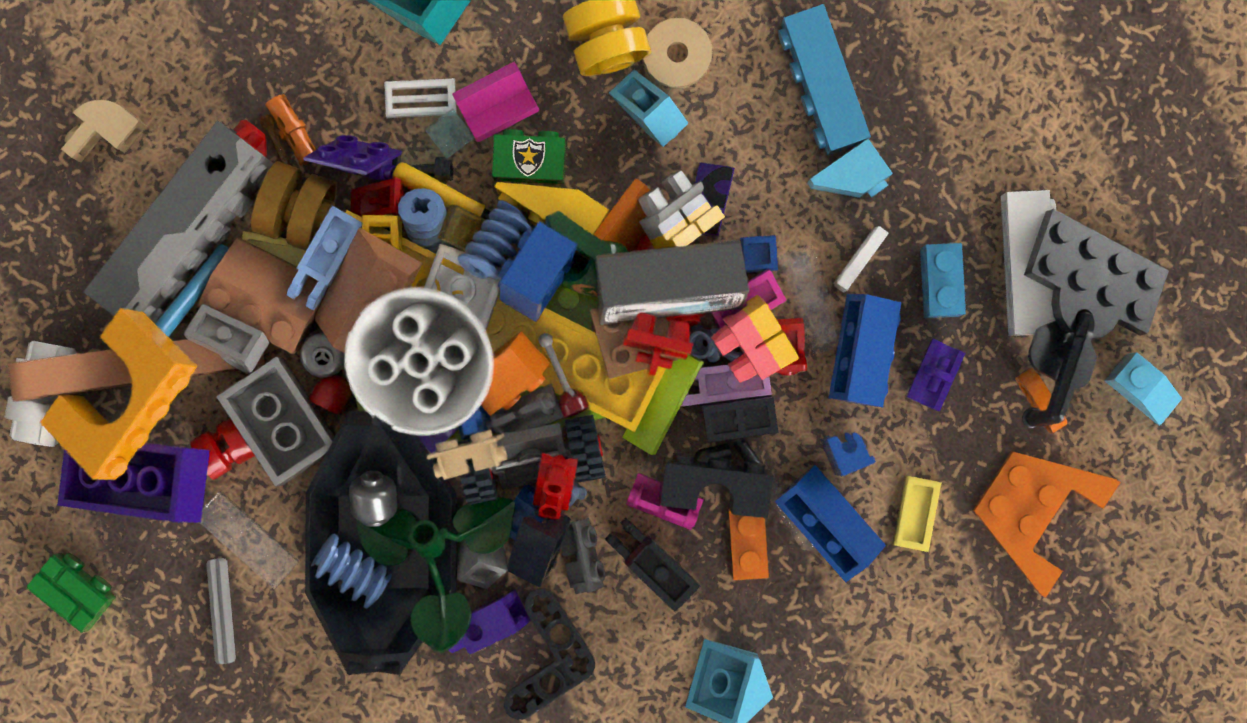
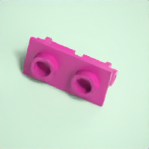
[626,473,704,530]

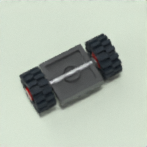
[458,414,606,505]

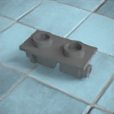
[486,384,563,435]
[561,518,605,594]

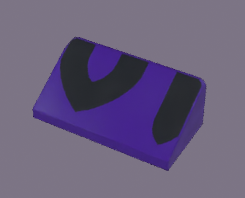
[695,162,735,239]

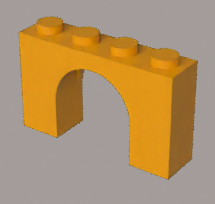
[40,308,197,480]

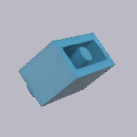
[920,243,966,318]

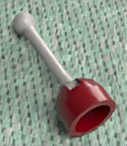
[539,333,590,419]

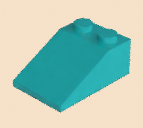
[366,0,471,45]

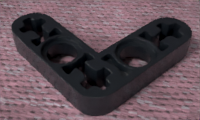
[504,588,595,720]

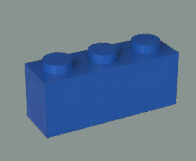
[828,294,902,408]
[774,465,886,582]

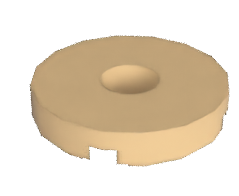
[643,18,712,88]

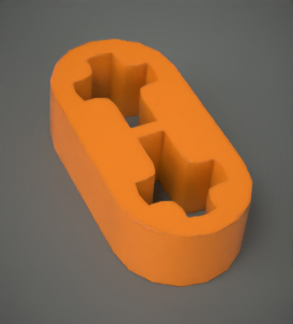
[1015,368,1068,434]

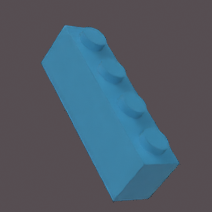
[778,4,871,156]

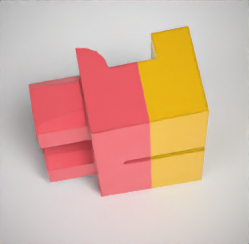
[711,294,799,383]

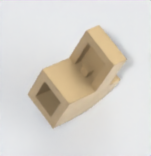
[61,100,147,162]

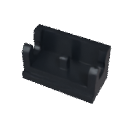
[701,395,779,443]
[507,507,571,588]

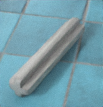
[206,558,236,664]

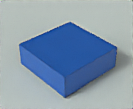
[740,235,778,273]

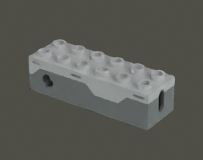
[83,119,274,324]

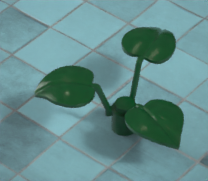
[356,497,515,653]

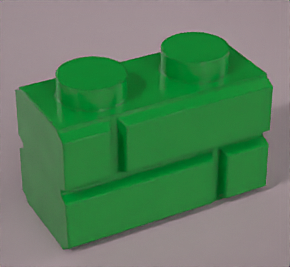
[26,553,116,633]

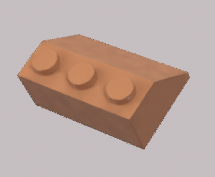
[314,228,422,354]
[197,237,329,354]

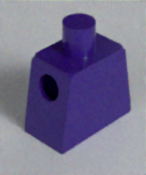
[449,589,531,654]

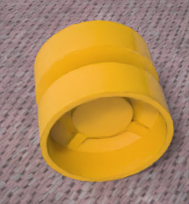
[563,0,652,76]

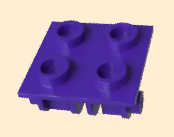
[304,135,402,181]

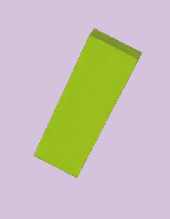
[622,354,704,455]

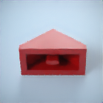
[350,178,406,226]

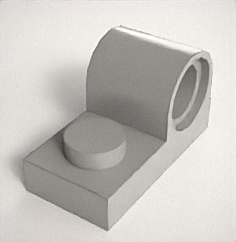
[184,304,269,374]

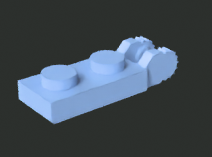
[286,206,362,310]

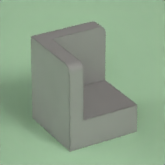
[457,540,507,589]

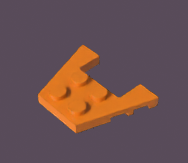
[973,452,1121,598]

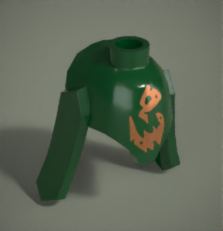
[545,211,628,297]

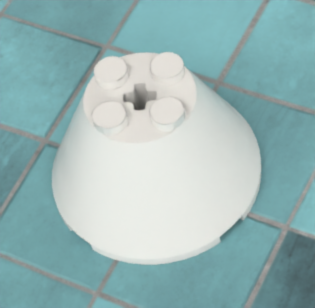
[345,288,493,435]

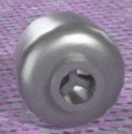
[300,329,345,378]
[349,471,397,527]

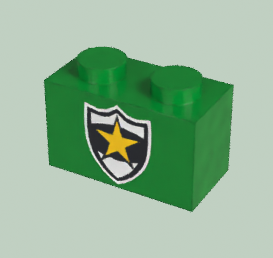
[492,129,566,184]

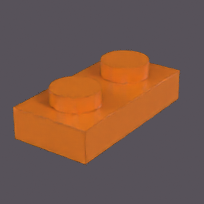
[728,509,769,580]

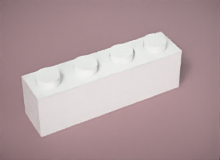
[1001,190,1056,336]

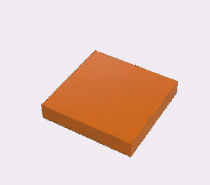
[594,178,650,252]

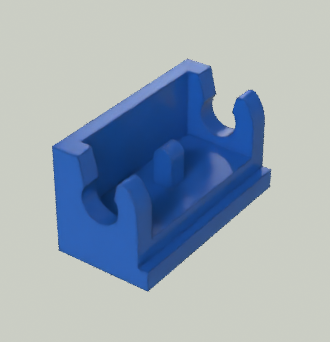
[820,432,876,476]

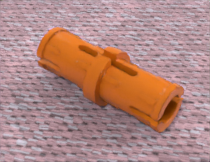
[265,94,317,166]

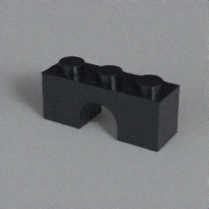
[659,453,774,518]

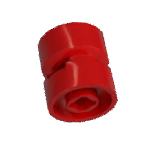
[190,418,255,480]

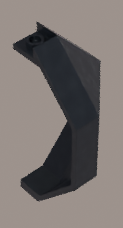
[305,411,457,675]

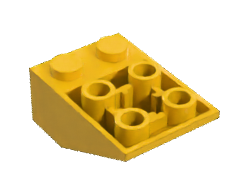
[494,182,609,253]

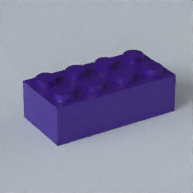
[57,443,210,523]

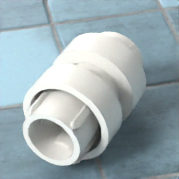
[4,341,77,447]

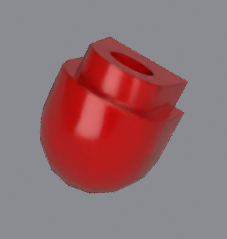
[308,374,352,415]

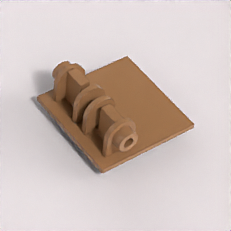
[590,307,678,379]

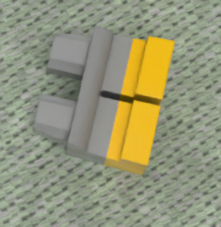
[638,170,725,249]

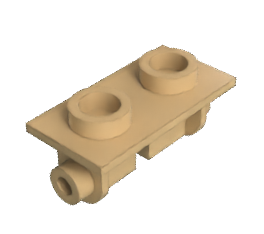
[427,430,507,480]

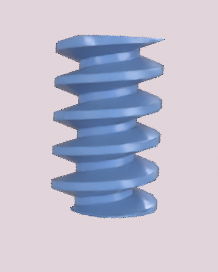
[398,188,455,254]
[458,200,533,280]
[311,534,392,609]

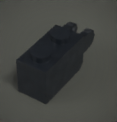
[605,517,700,613]

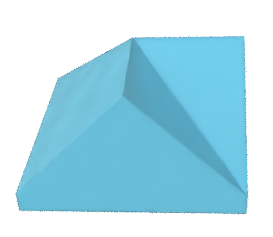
[685,639,773,723]

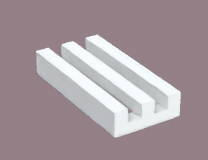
[384,79,457,118]
[833,226,889,293]

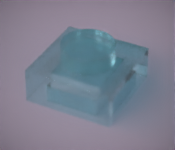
[425,108,474,159]

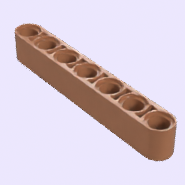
[7,339,265,401]

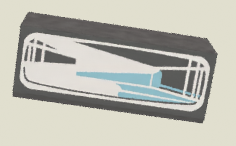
[595,240,749,325]

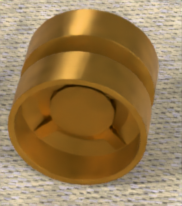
[251,161,337,251]

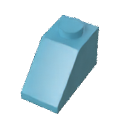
[609,69,689,147]
[807,139,893,198]
[1105,352,1182,426]

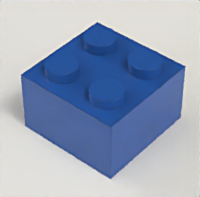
[497,221,577,322]

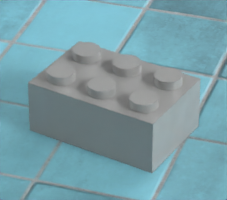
[216,357,335,487]

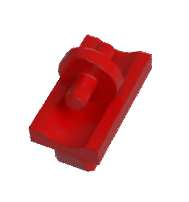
[623,313,693,376]
[533,453,578,519]

